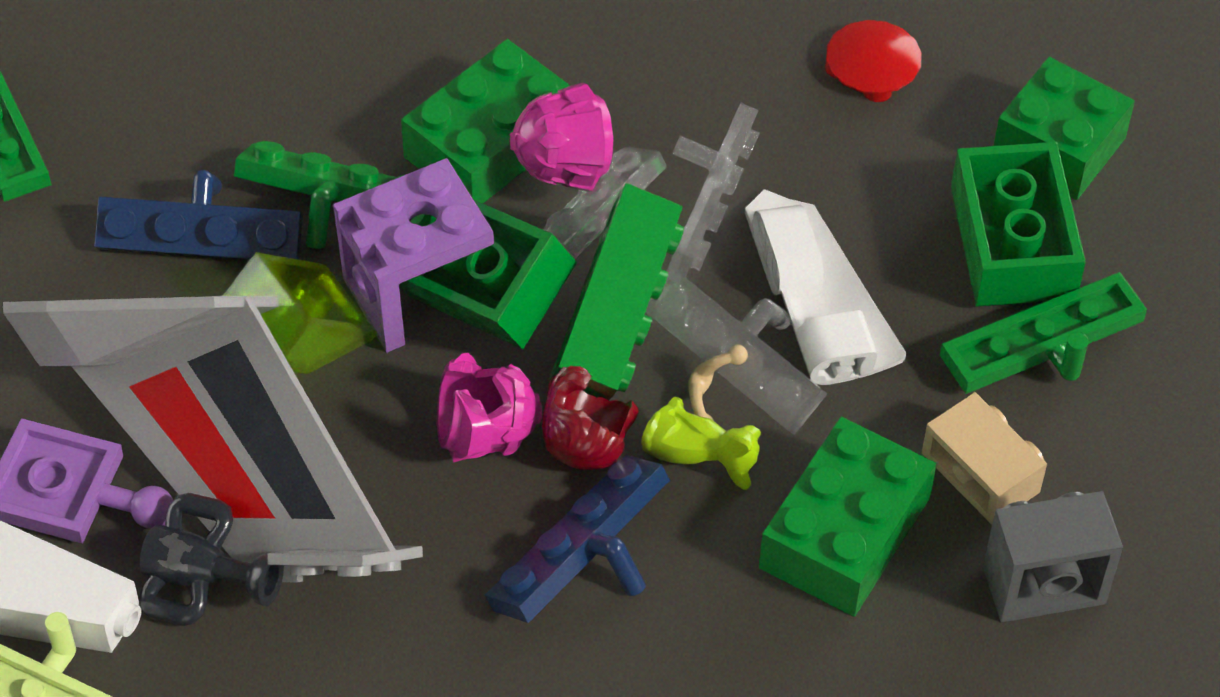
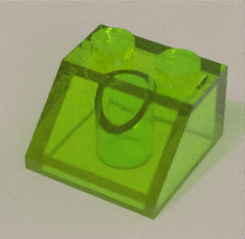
[223,252,377,374]

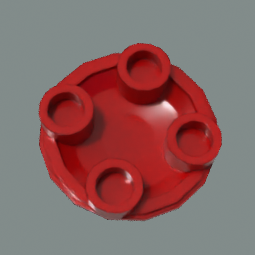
[825,20,922,102]

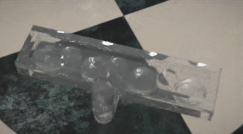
[666,102,760,285]
[542,147,667,259]
[646,267,828,434]

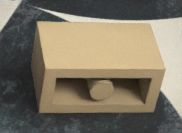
[922,392,1047,524]

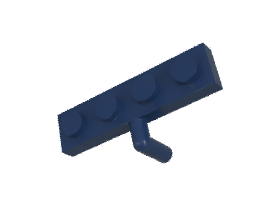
[94,170,303,264]
[484,455,670,623]

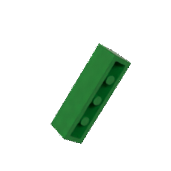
[548,183,685,401]

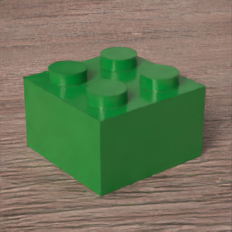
[994,56,1135,200]

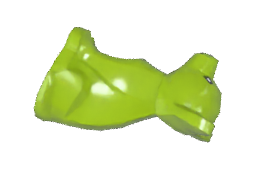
[641,397,761,490]

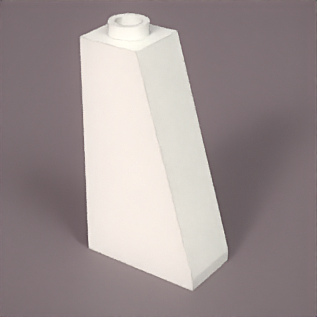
[0,520,141,653]

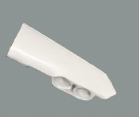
[745,189,906,385]

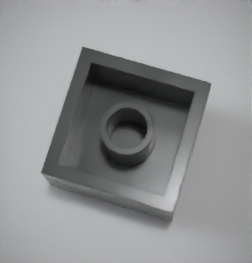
[983,491,1123,623]

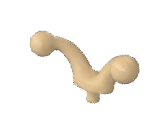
[688,344,748,420]

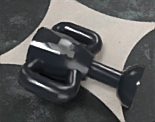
[139,493,284,626]

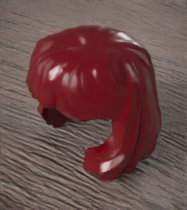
[542,366,639,470]

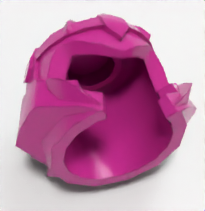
[510,83,613,191]
[437,353,542,463]

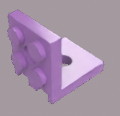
[333,158,494,353]

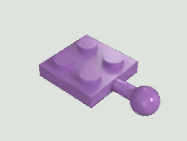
[0,418,173,544]

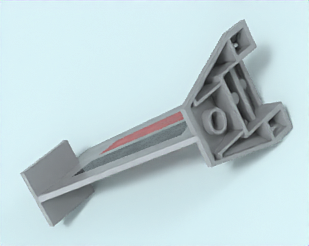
[3,296,423,582]

